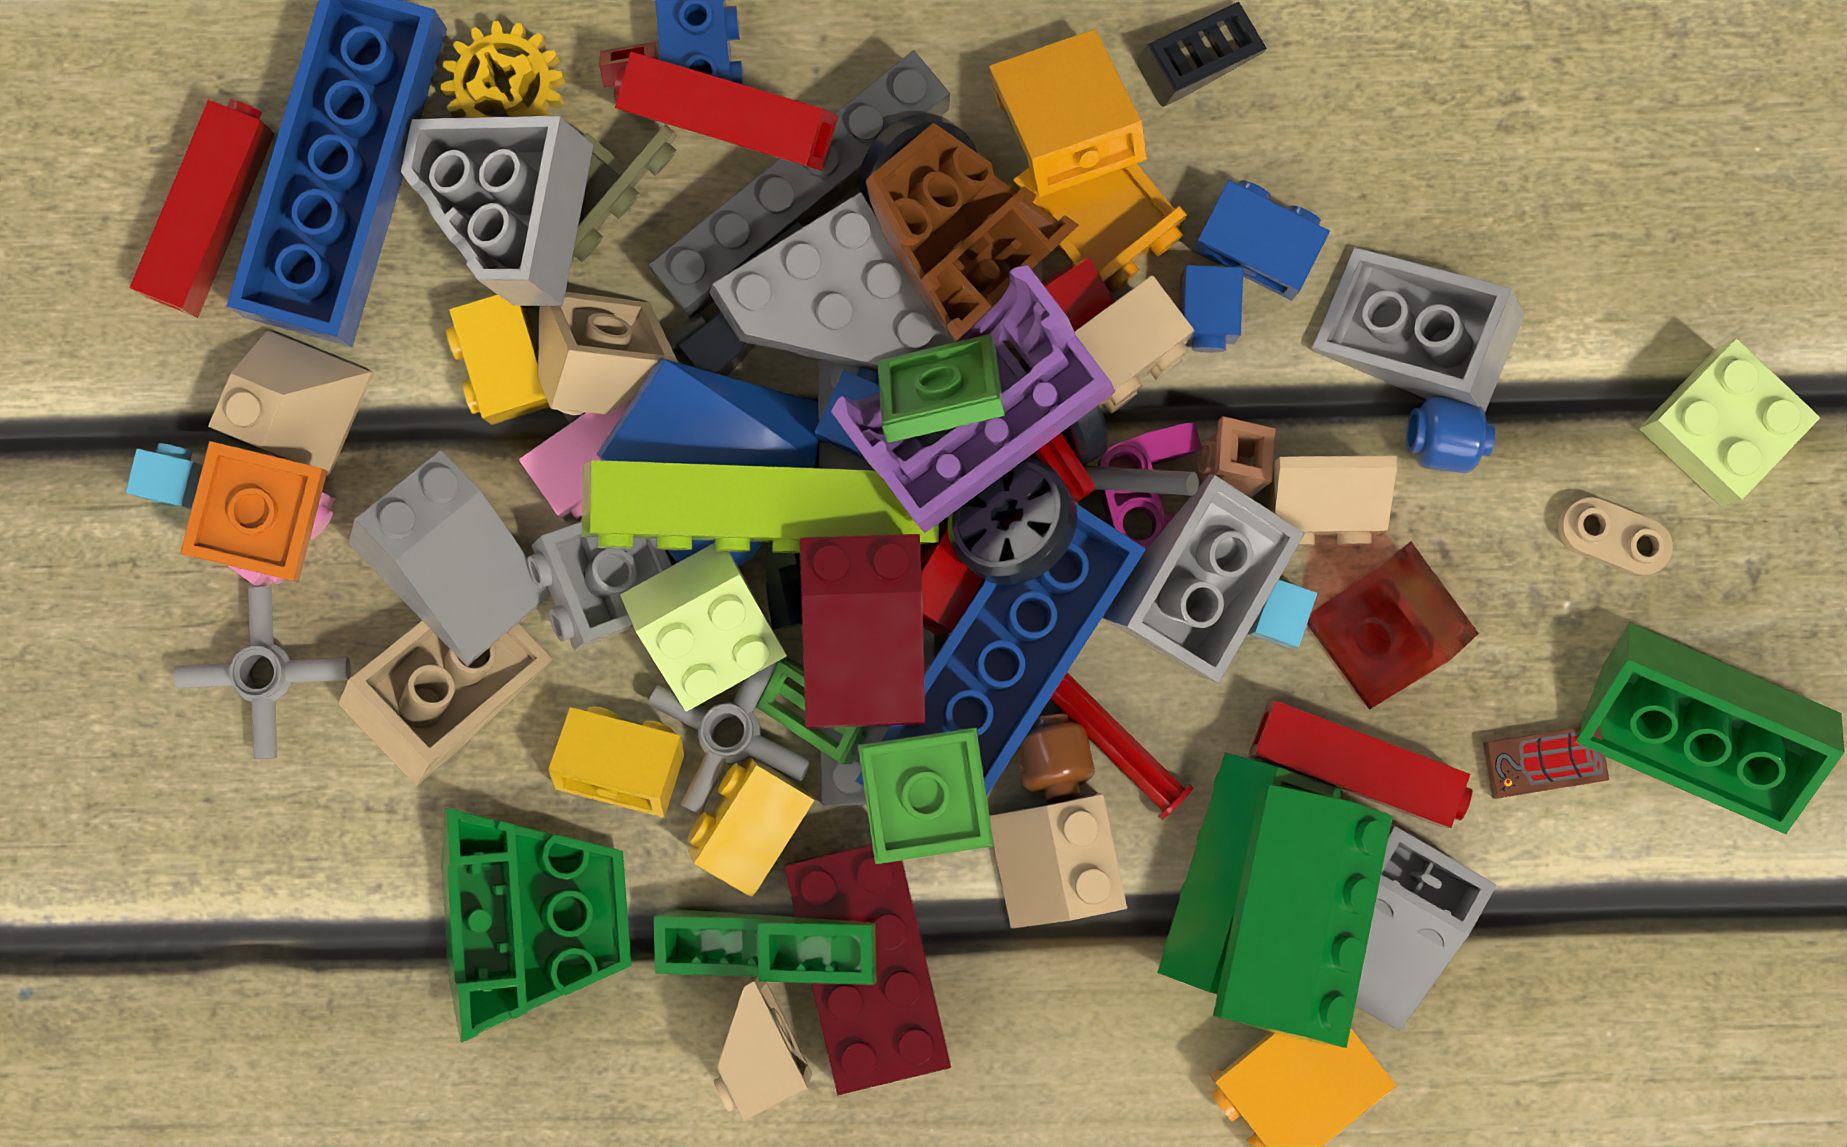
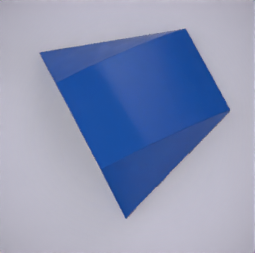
[597,358,820,566]

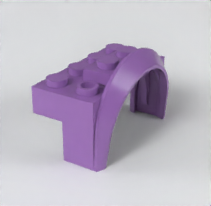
[831,265,1115,533]

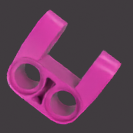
[1098,422,1202,551]

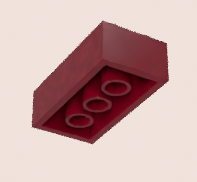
[784,843,951,1096]

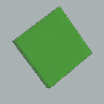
[878,335,1005,443]
[858,728,994,864]

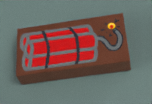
[1483,725,1609,799]

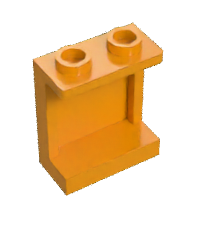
[989,29,1147,197]
[1012,163,1187,292]
[1209,1029,1397,1147]

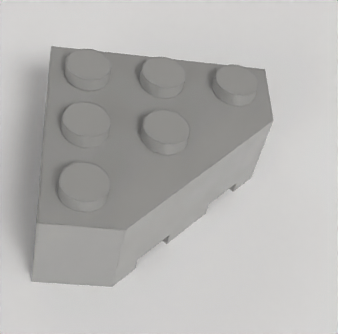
[401,116,593,306]
[709,192,954,373]

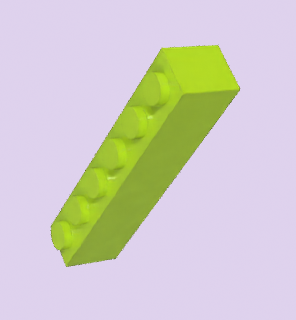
[581,460,939,553]

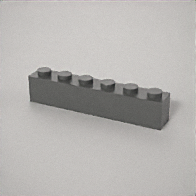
[649,50,950,319]

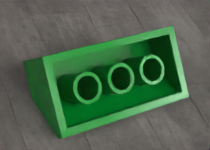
[1576,622,1845,834]
[1157,752,1344,994]
[1213,784,1393,1048]

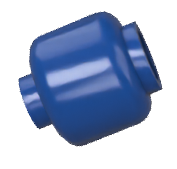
[1406,396,1495,473]

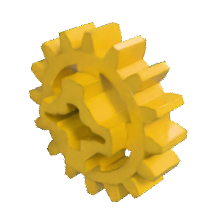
[440,21,566,118]

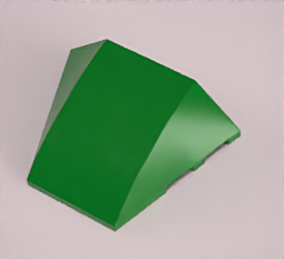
[441,808,631,1043]

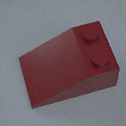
[800,534,925,729]

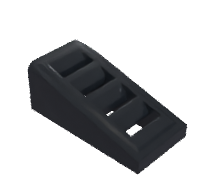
[1137,2,1267,107]

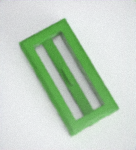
[756,658,867,764]

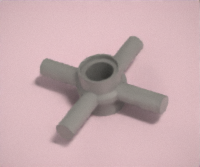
[174,586,351,759]
[648,661,811,815]

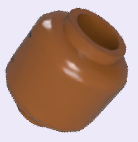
[1015,714,1095,802]

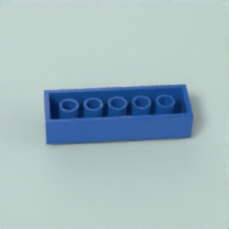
[226,0,447,348]
[855,504,1146,796]

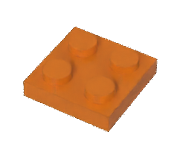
[180,441,327,583]

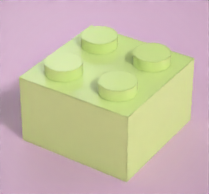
[1639,338,1820,506]
[620,543,787,712]

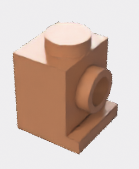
[1198,417,1276,498]

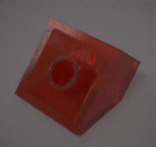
[1307,541,1479,710]

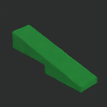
[654,909,876,985]

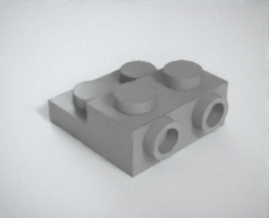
[528,521,672,651]

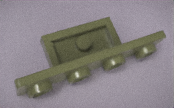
[529,124,677,307]

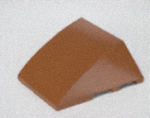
[866,123,1079,342]

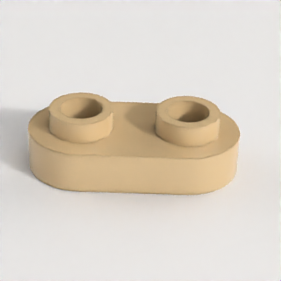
[1558,497,1673,576]

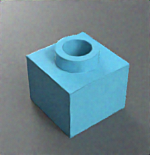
[126,443,203,510]
[1248,580,1317,650]

